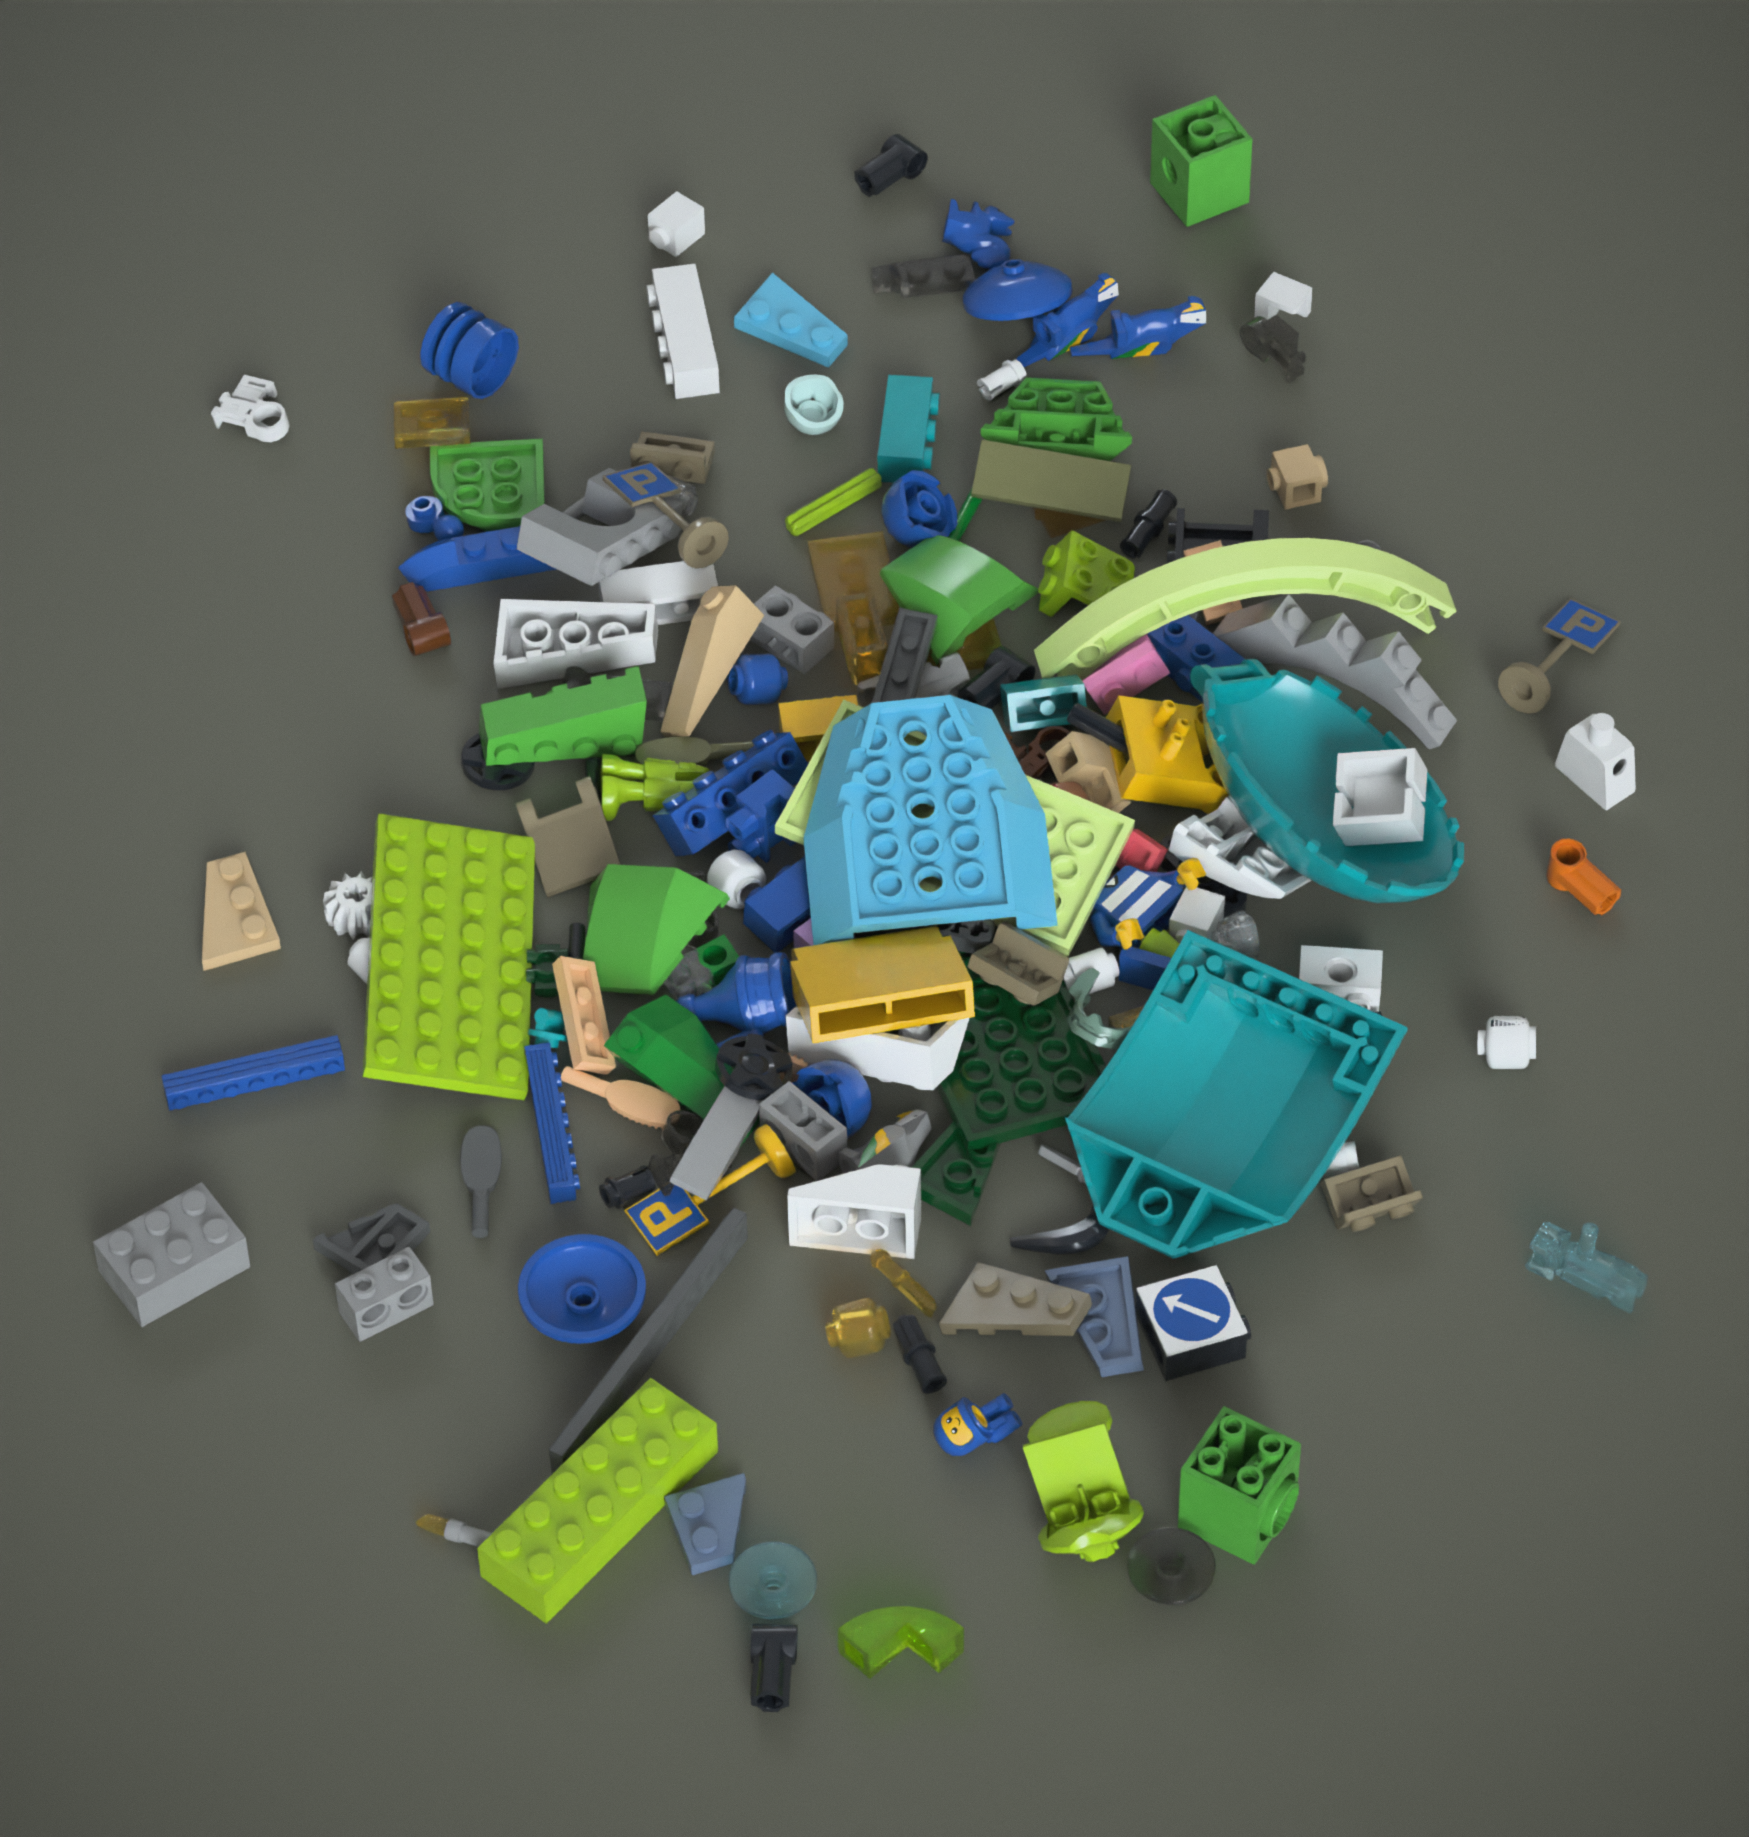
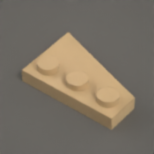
[202,852,281,971]

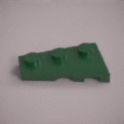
[911,1121,1001,1226]

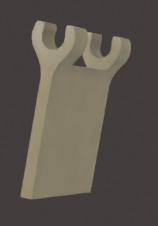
[516,776,621,897]

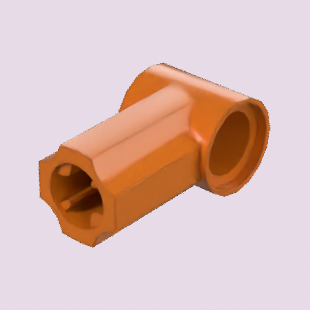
[1546,838,1621,916]

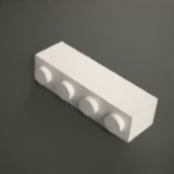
[646,264,720,399]

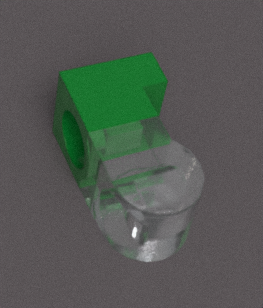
[664,934,739,1001]

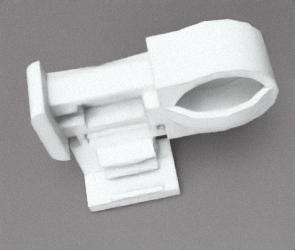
[211,375,290,442]

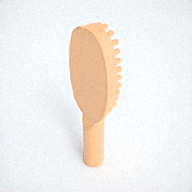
[561,1066,680,1130]

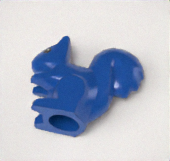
[942,199,1015,270]

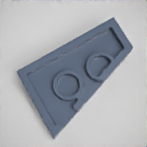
[1045,1256,1144,1377]

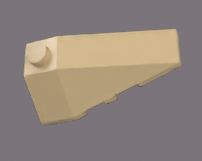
[660,585,764,737]

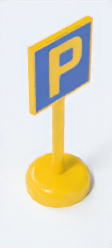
[624,1124,796,1256]

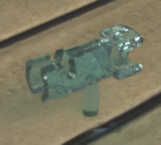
[1525,1222,1649,1314]

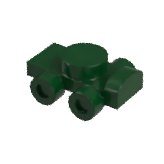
[526,944,568,998]

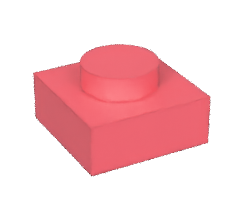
[1115,829,1168,872]

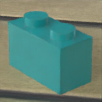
[1000,674,1087,732]

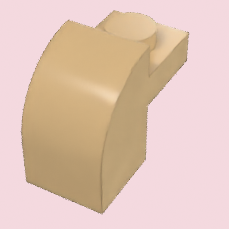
[1046,731,1131,813]

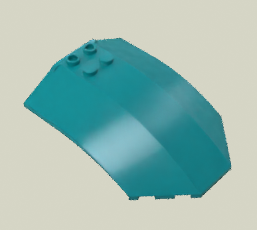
[1065,930,1408,1259]

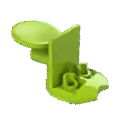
[1023,1401,1144,1562]

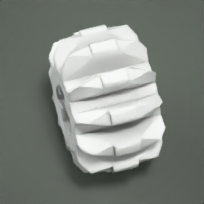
[323,871,373,940]

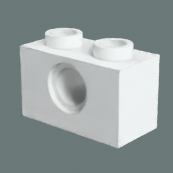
[1299,945,1383,1011]

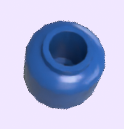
[727,653,788,705]

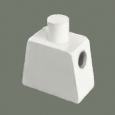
[1555,713,1636,810]

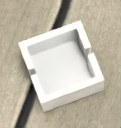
[1333,748,1427,846]

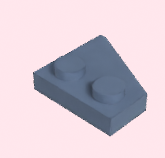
[664,1473,747,1575]

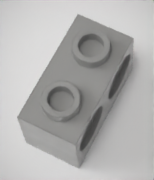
[750,585,835,674]
[759,1081,847,1181]
[335,1246,434,1342]

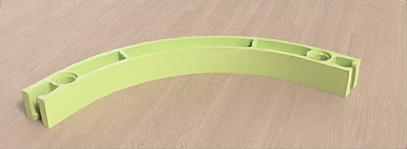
[1034,538,1456,680]

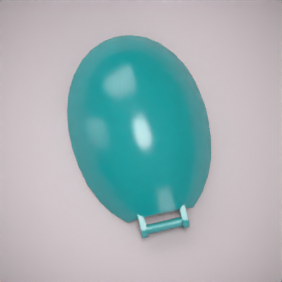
[1190,658,1464,903]

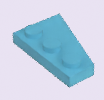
[734,273,848,368]

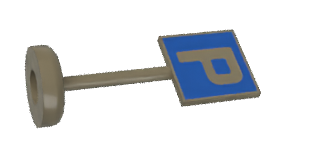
[603,462,729,569]
[1498,598,1621,714]

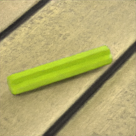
[785,468,882,536]

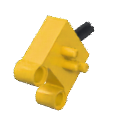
[1067,695,1229,814]

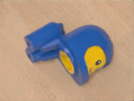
[933,1393,1023,1456]

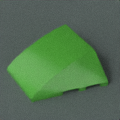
[981,377,1132,461]
[879,535,1038,665]
[583,864,730,995]

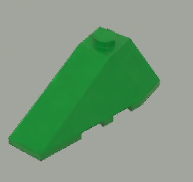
[603,995,760,1147]

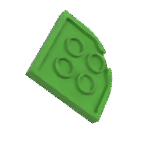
[430,438,545,531]

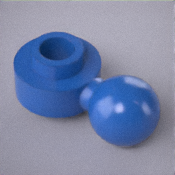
[405,496,464,541]

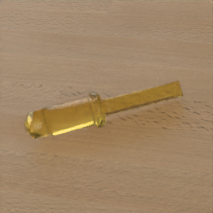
[870,1249,937,1318]

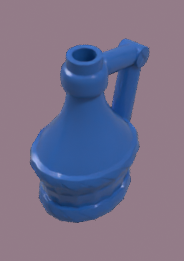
[676,952,797,1049]

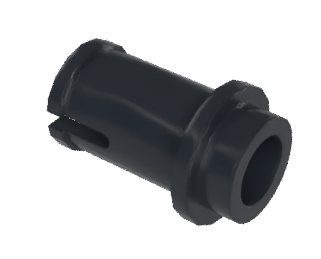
[599,1165,656,1209]

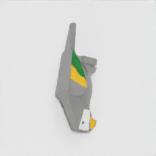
[838,1109,932,1174]

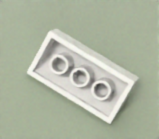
[786,1006,969,1090]

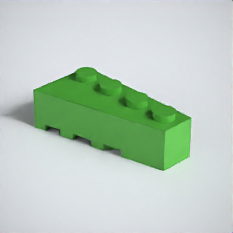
[479,666,647,766]

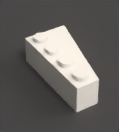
[494,599,658,689]

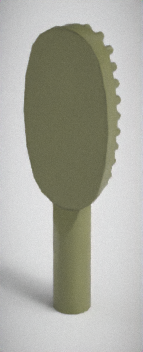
[635,737,754,766]

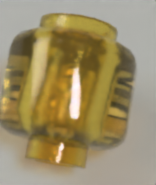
[825,1298,891,1358]

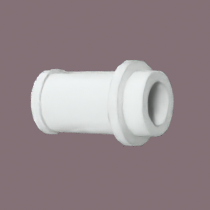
[977,359,1027,401]

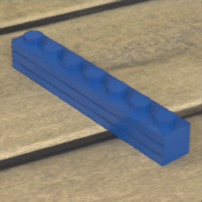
[161,1035,345,1111]
[524,1042,580,1204]

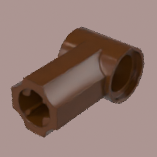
[392,582,451,656]

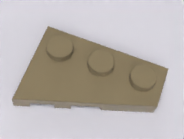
[939,1262,1092,1336]

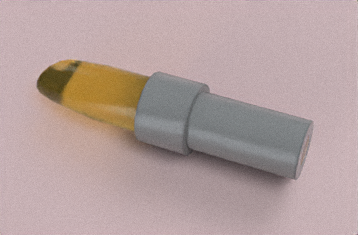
[415,1514,492,1547]

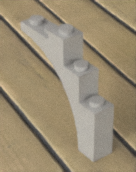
[1213,594,1457,749]

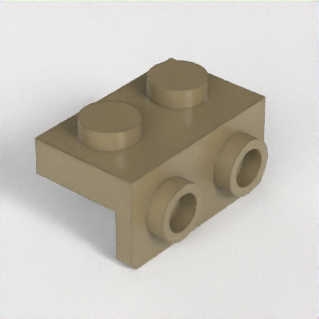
[630,431,715,484]
[967,922,1069,1006]
[1321,1155,1423,1232]

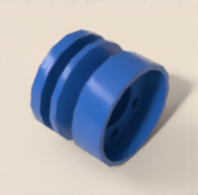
[420,302,519,399]

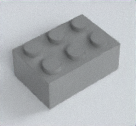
[93,1182,251,1327]

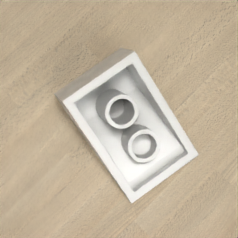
[787,1164,921,1259]

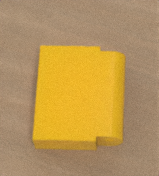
[790,925,975,1043]

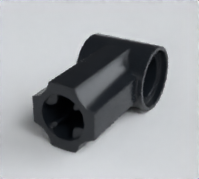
[854,134,928,197]
[958,646,1036,709]
[750,1623,798,1712]

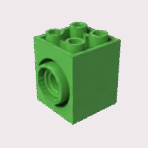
[1150,95,1253,227]
[1178,1406,1301,1565]

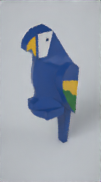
[1016,273,1119,367]
[1070,296,1206,359]

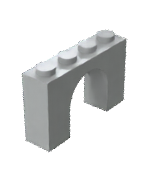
[517,468,684,586]

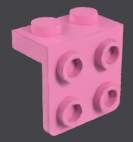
[1082,634,1170,715]

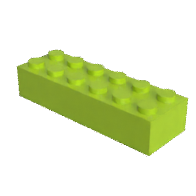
[477,1378,718,1624]

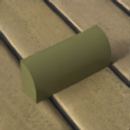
[971,440,1131,522]

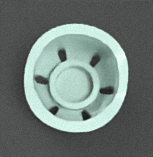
[784,374,844,435]

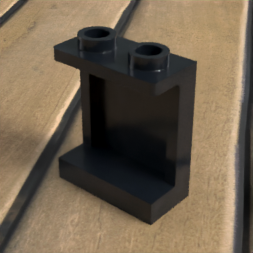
[1167,508,1269,563]

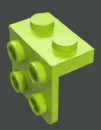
[1038,530,1135,617]

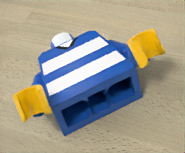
[1090,858,1206,950]

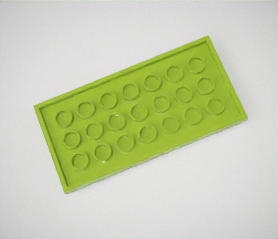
[362,813,535,1101]

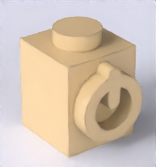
[1267,444,1328,510]

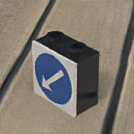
[1136,1265,1251,1381]

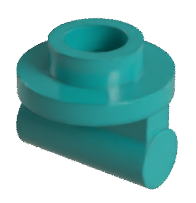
[528,1008,568,1048]

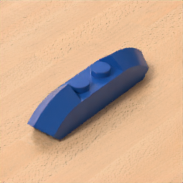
[398,526,557,592]

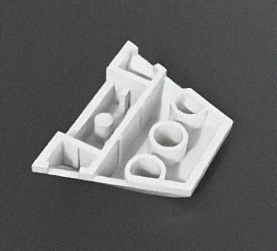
[1169,796,1311,899]

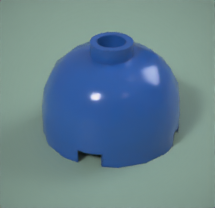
[881,470,957,548]
[792,1059,872,1139]

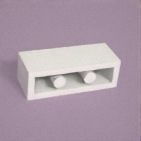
[598,561,718,625]

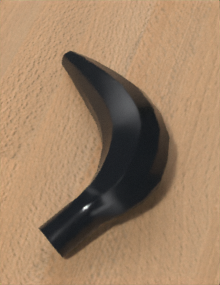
[1010,1205,1109,1254]

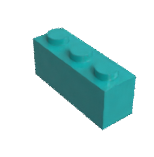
[877,375,940,483]

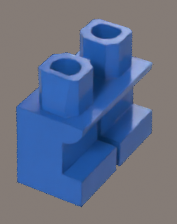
[725,769,796,863]

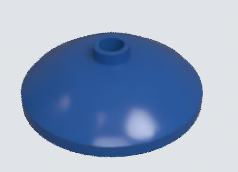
[962,259,1073,321]
[518,1234,646,1344]

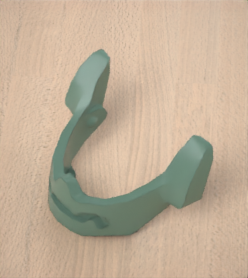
[1066,968,1132,1050]

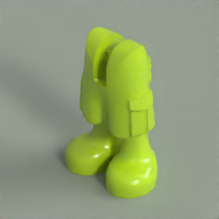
[601,754,710,821]

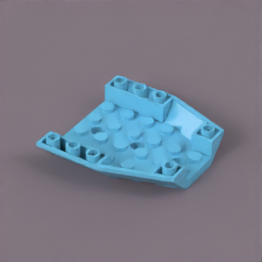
[803,695,1058,945]

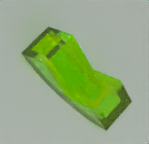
[838,1606,964,1679]

